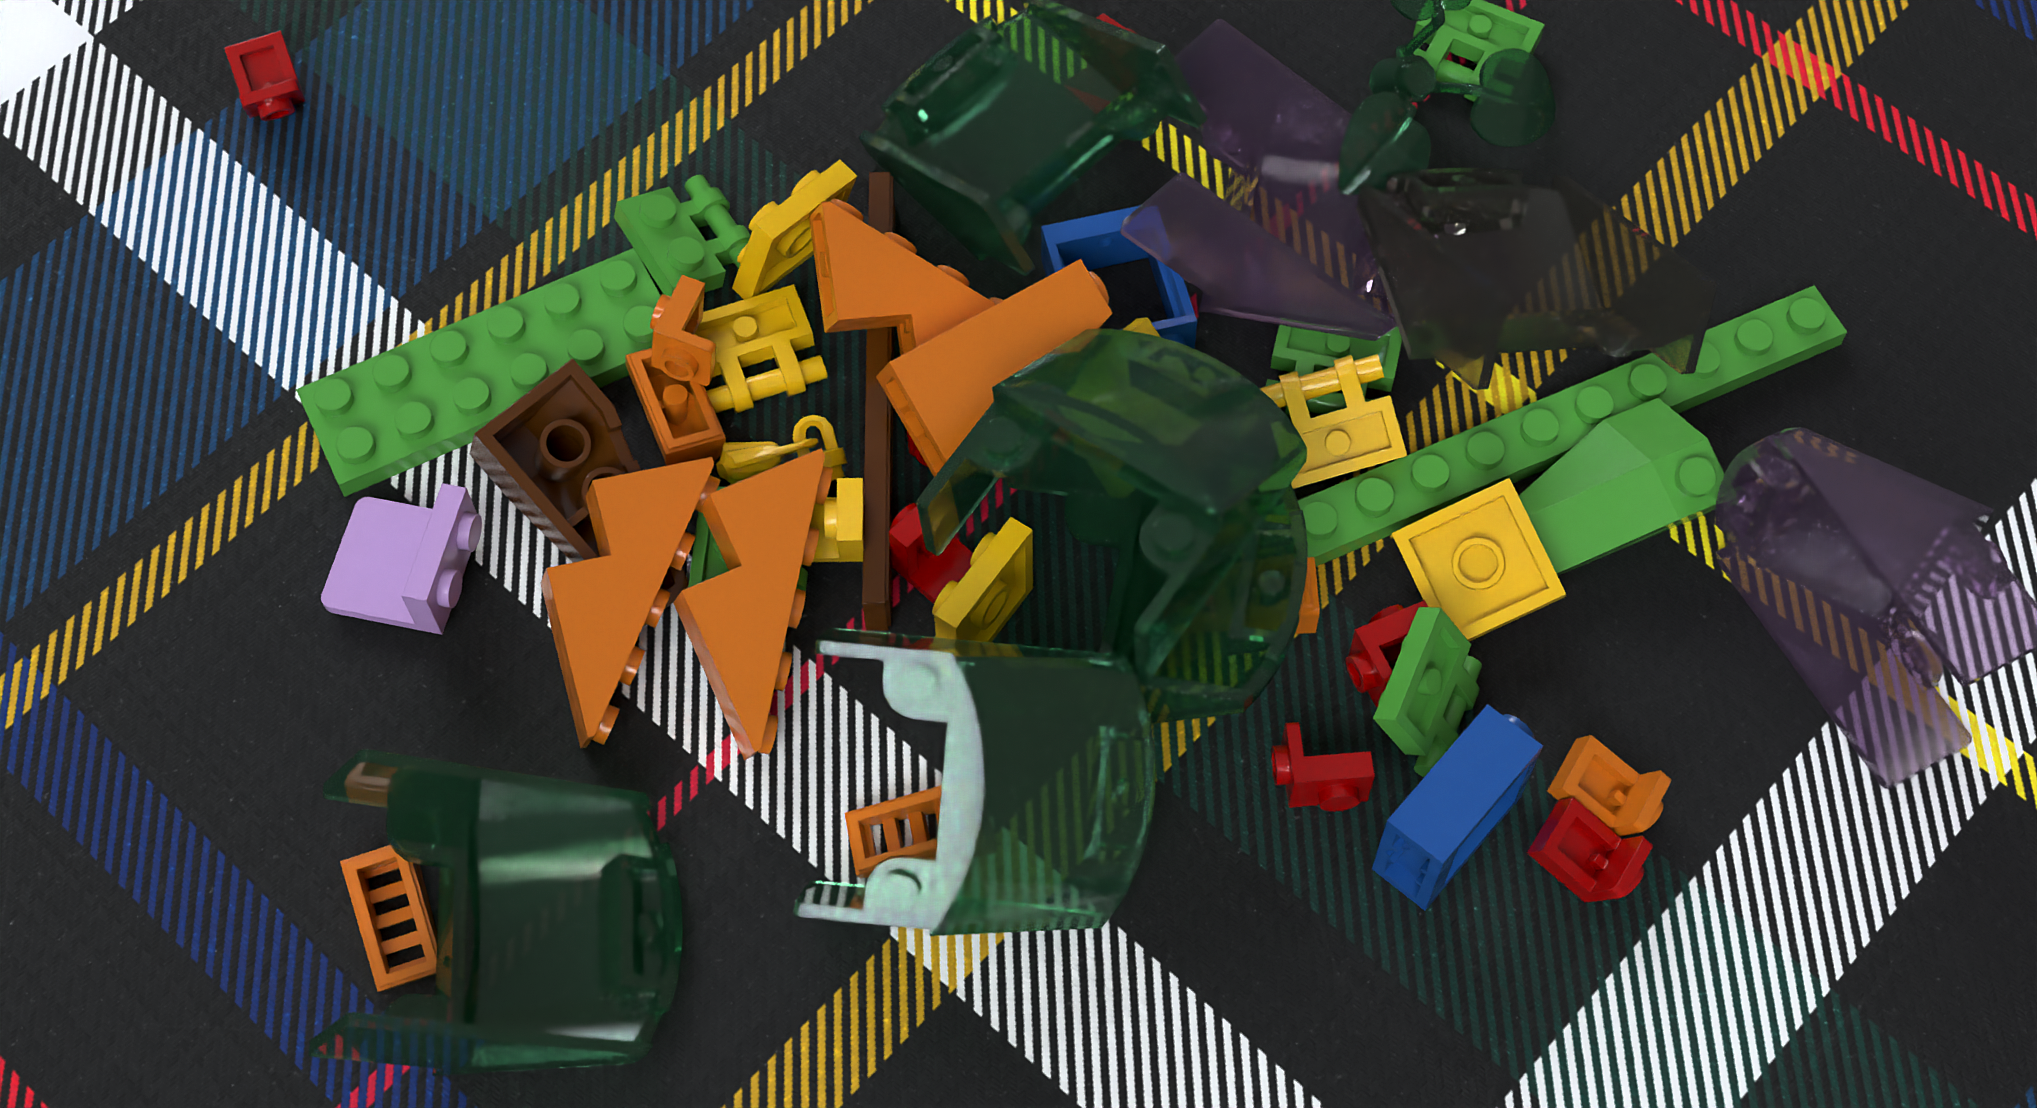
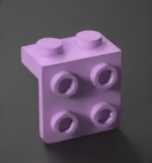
[321,483,482,635]

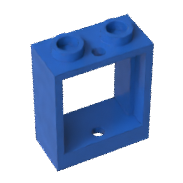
[1041,202,1197,368]
[1372,704,1543,910]

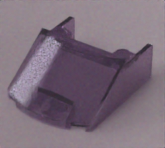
[1120,19,1434,341]
[1714,427,2037,789]

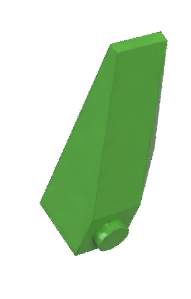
[1519,398,1735,576]

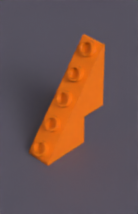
[809,199,1079,373]
[673,448,833,761]
[540,457,720,748]

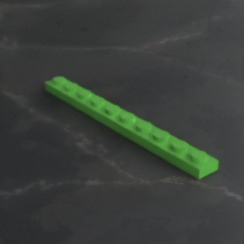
[1274,285,1847,567]

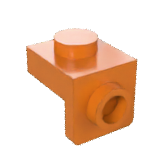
[650,275,716,386]
[1547,735,1671,836]

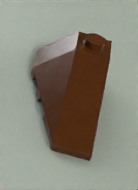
[469,358,689,628]

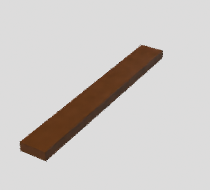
[862,172,896,631]

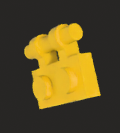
[695,284,828,413]
[1257,354,1408,491]

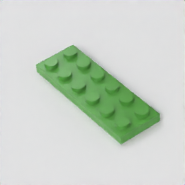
[296,248,661,497]

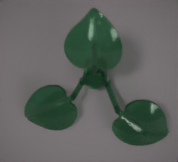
[1338,0,1556,195]

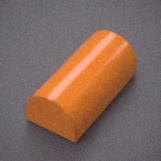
[625,348,726,466]

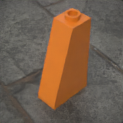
[876,259,1113,486]

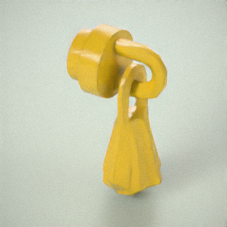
[716,415,847,484]

